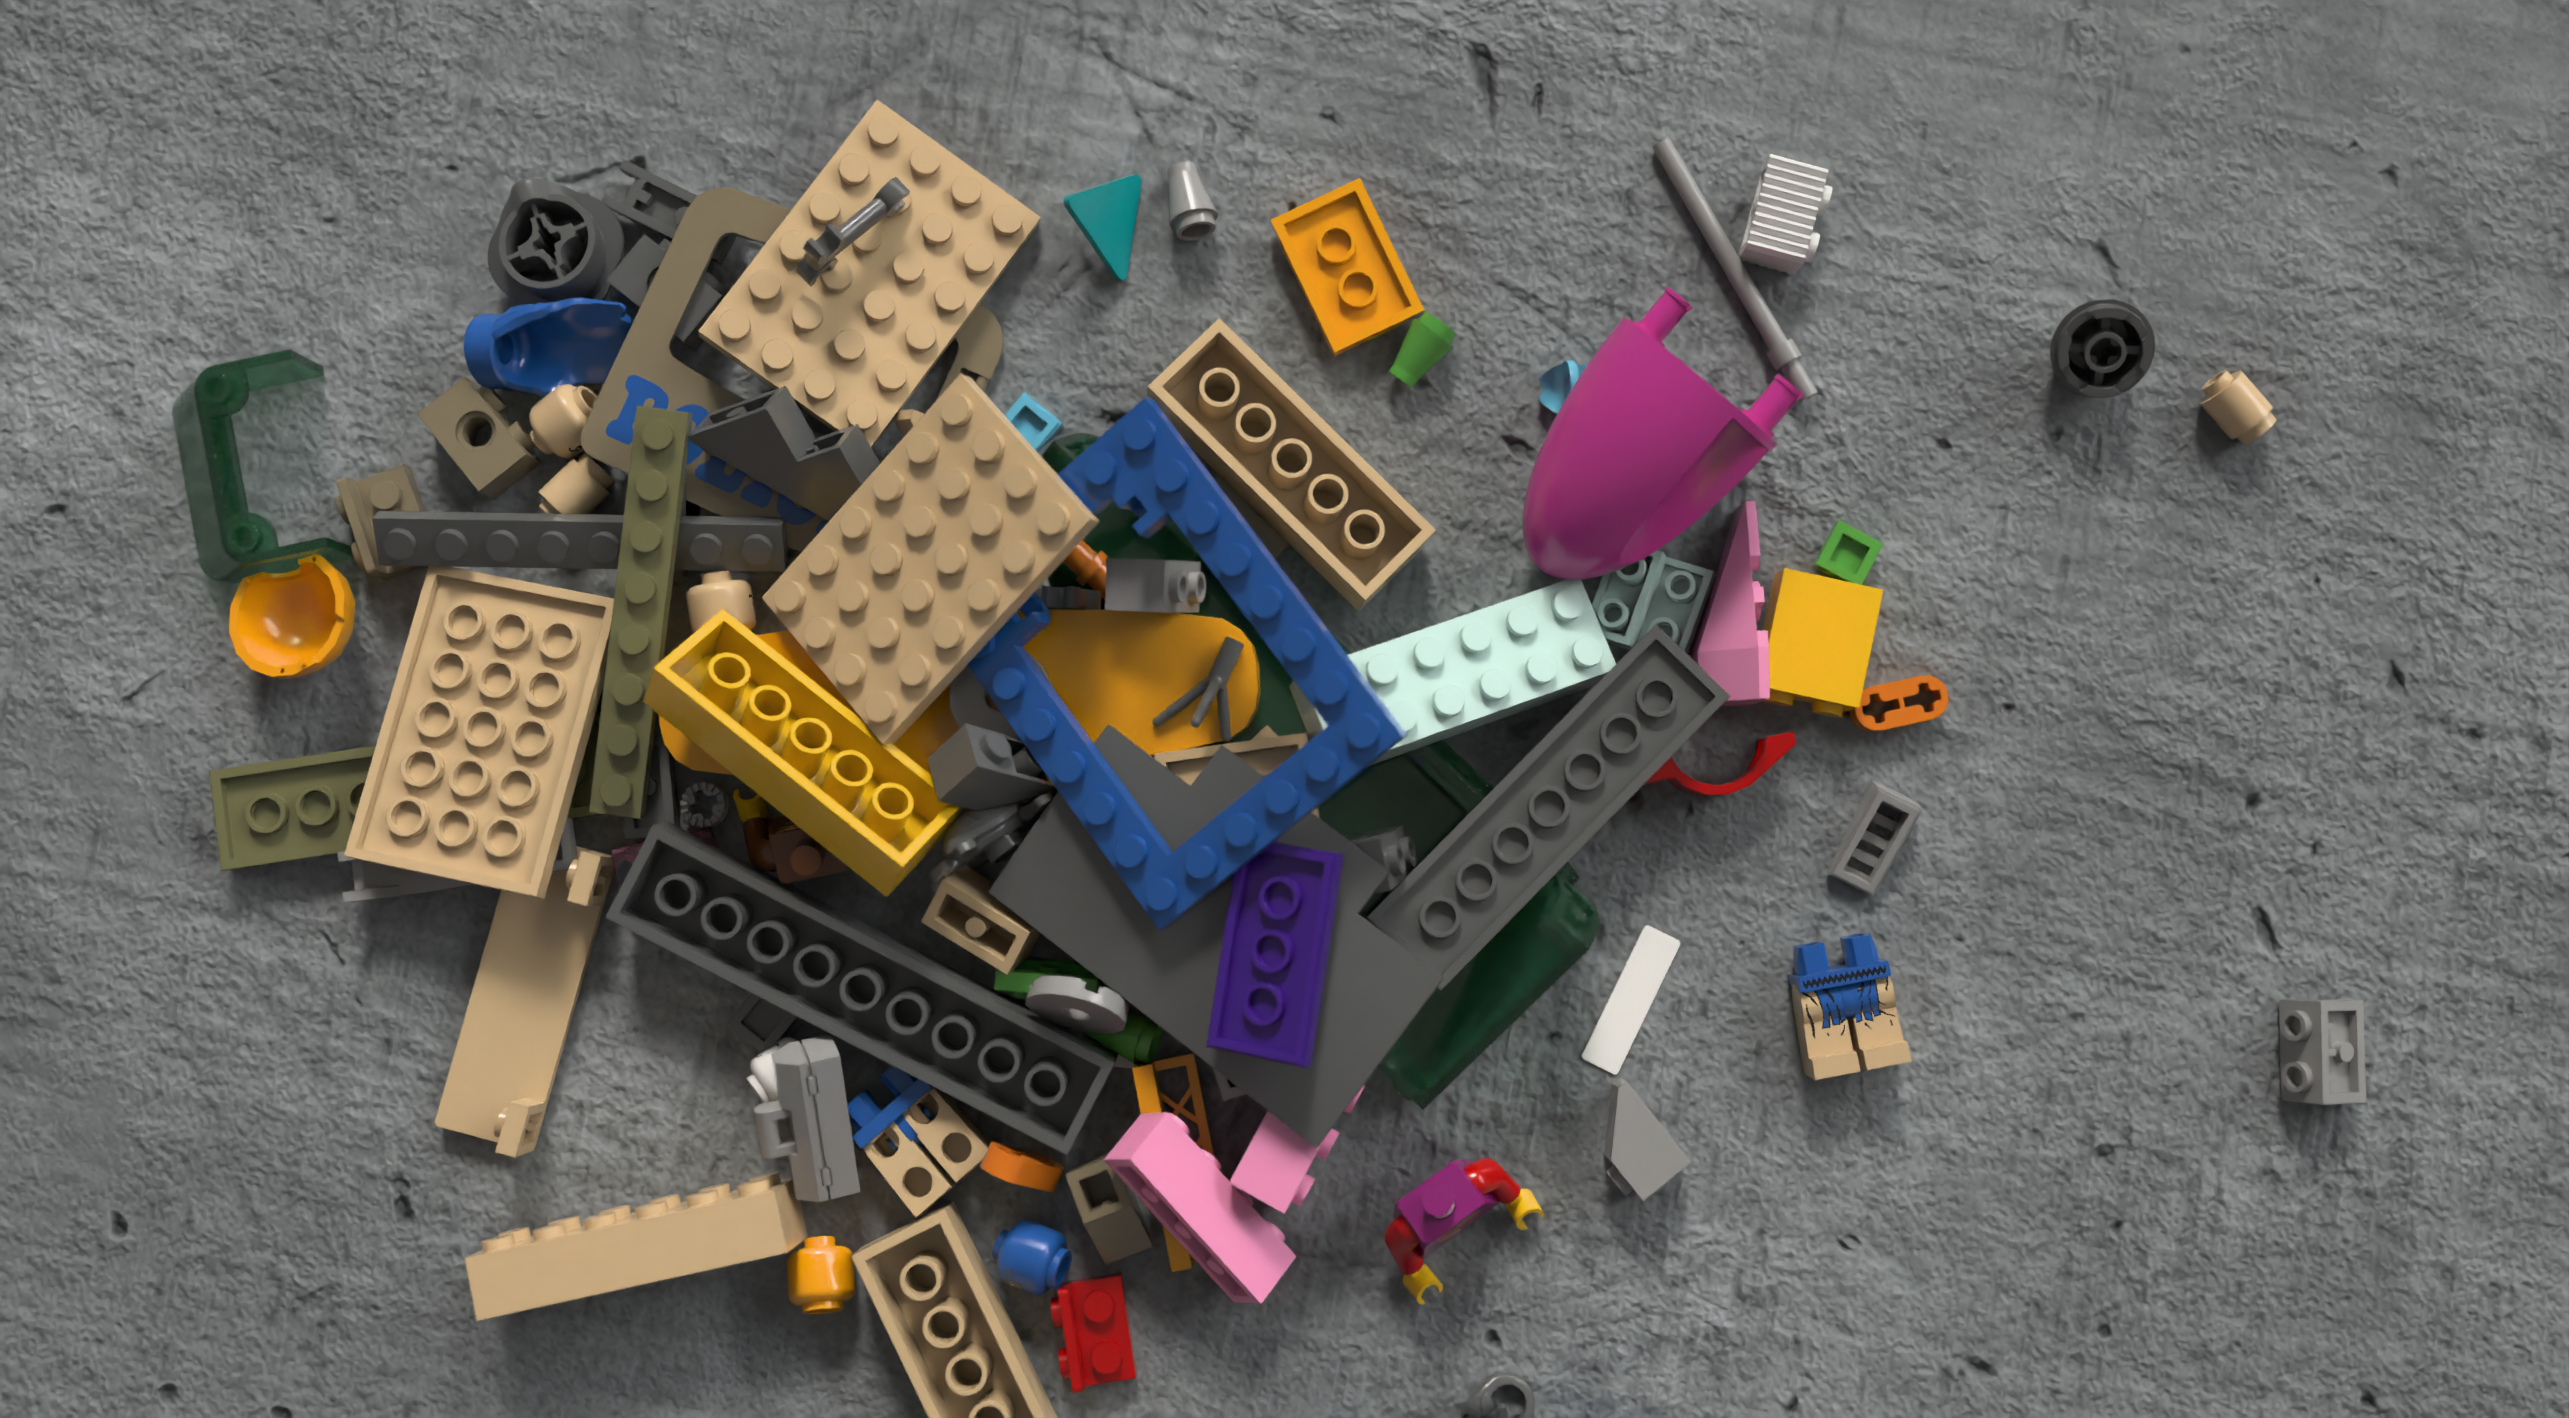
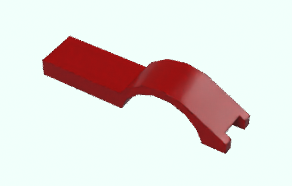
[1645,731,1796,796]

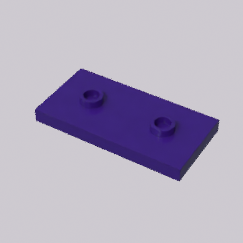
[1206,842,1344,1068]

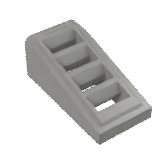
[1827,780,1923,897]

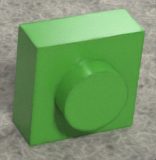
[1812,520,1883,585]

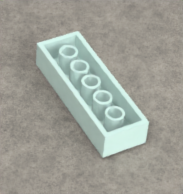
[1289,580,1616,765]

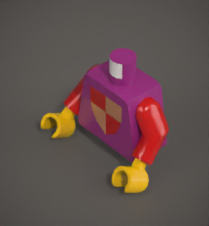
[1384,1158,1544,1305]

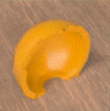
[229,554,355,679]

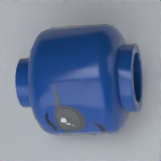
[992,1219,1072,1296]

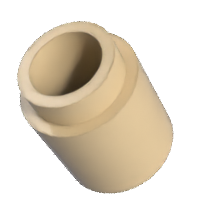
[2199,370,2277,445]
[538,453,615,514]

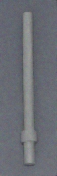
[1653,138,1818,403]

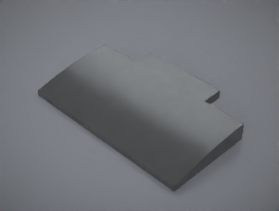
[988,724,1444,1148]

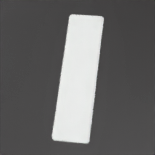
[1582,925,1680,1075]

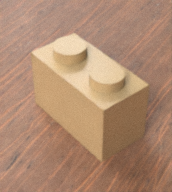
[921,865,1041,975]

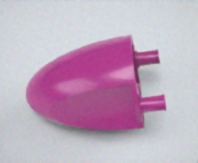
[1522,286,1804,580]

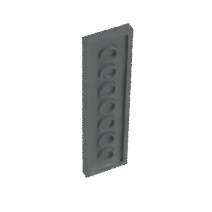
[1367,625,1730,990]

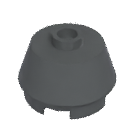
[2050,299,2155,398]

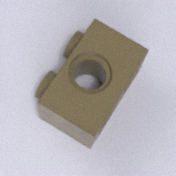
[417,377,542,499]

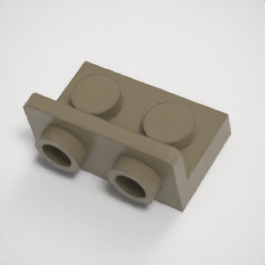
[336,464,426,580]

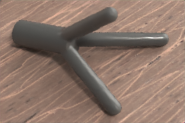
[1152,637,1244,742]

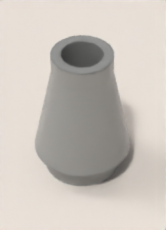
[1167,162,1218,241]

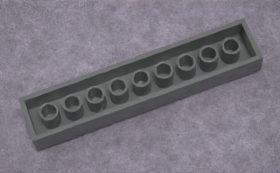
[605,822,1118,1155]

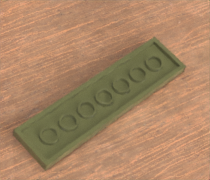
[209,712,604,871]

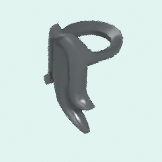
[1460,1372,1535,1418]

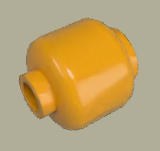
[787,1236,855,1314]

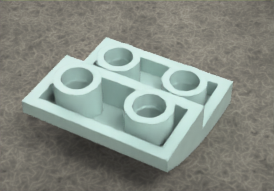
[1592,550,1717,655]

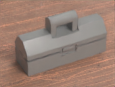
[754,1034,860,1202]

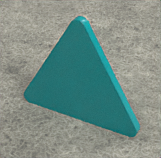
[1064,174,1142,281]

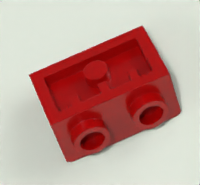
[1051,1272,1137,1393]

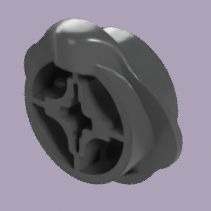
[488,178,624,305]

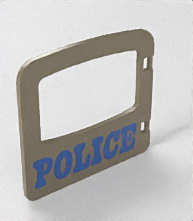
[580,187,1004,553]

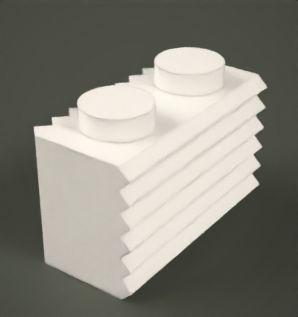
[1739,154,1832,274]

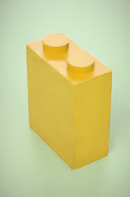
[1762,568,1883,718]

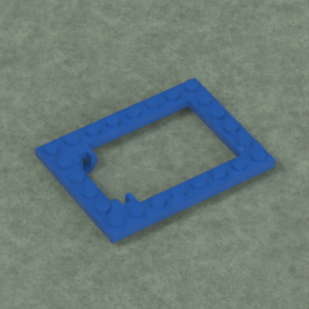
[967,397,1407,931]

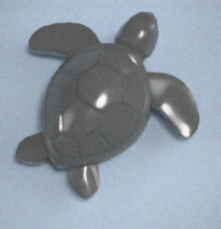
[928,792,1054,882]

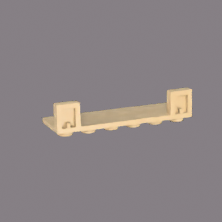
[435,846,618,1158]

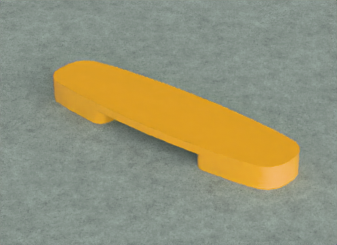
[659,609,1261,775]

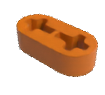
[1849,675,1949,732]
[980,1142,1064,1192]

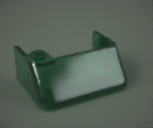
[172,349,355,584]

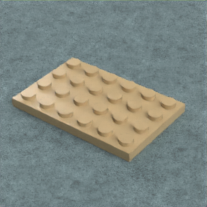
[698,100,1041,449]
[762,374,1099,745]
[344,566,614,899]

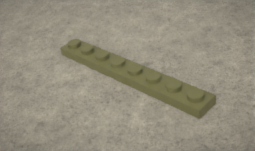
[589,406,693,819]

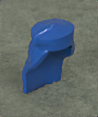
[464,297,633,397]

